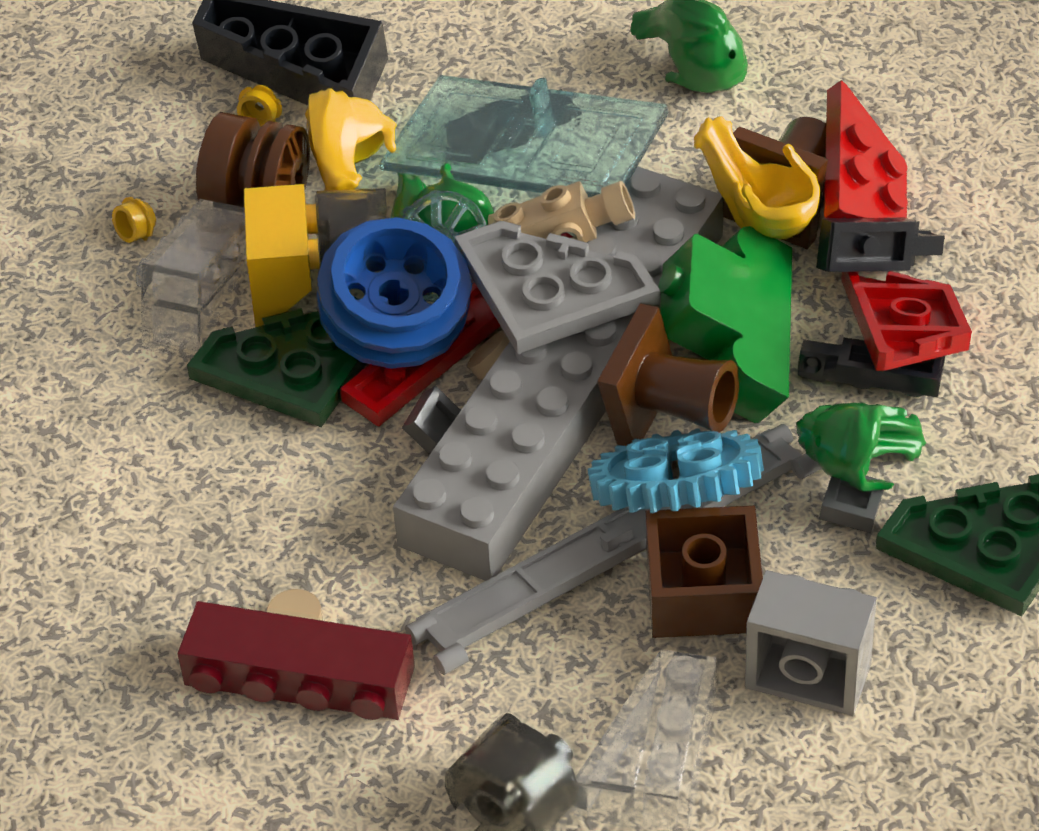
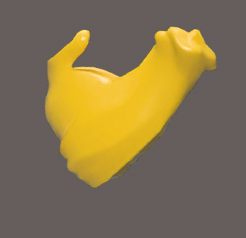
[305,88,397,199]
[694,116,820,239]

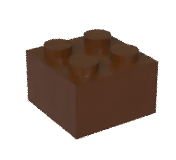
[645,505,763,638]

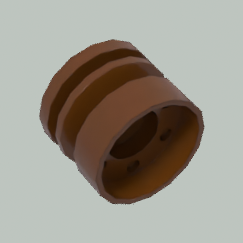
[196,112,310,217]

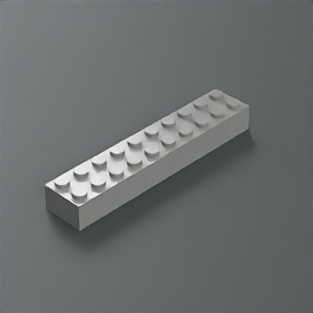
[393,165,723,581]

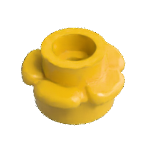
[237,85,282,126]
[112,196,156,243]

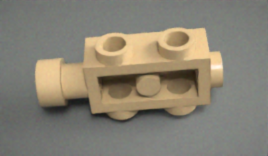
[488,181,635,242]

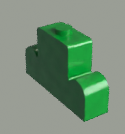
[658,226,792,423]

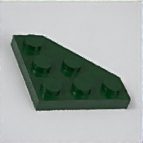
[187,296,367,427]
[876,474,1039,617]

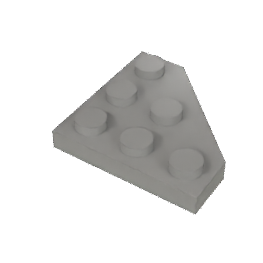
[455,221,660,354]

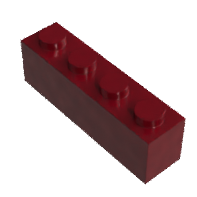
[177,601,415,720]

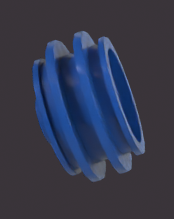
[316,217,472,369]

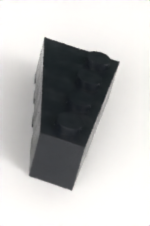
[192,0,388,106]

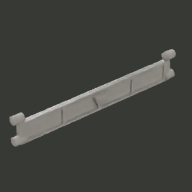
[405,424,822,675]

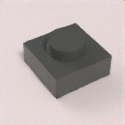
[402,386,461,455]
[819,476,884,533]

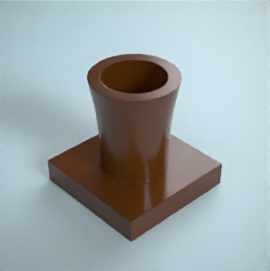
[723,117,828,249]
[597,303,739,446]

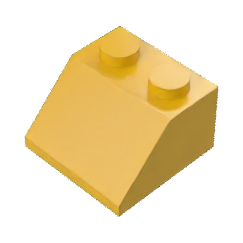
[244,184,320,327]

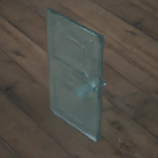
[379,75,669,198]

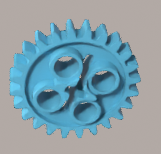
[588,428,764,513]

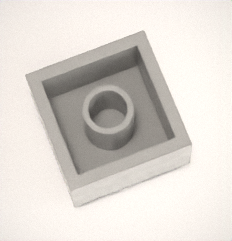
[745,570,877,716]

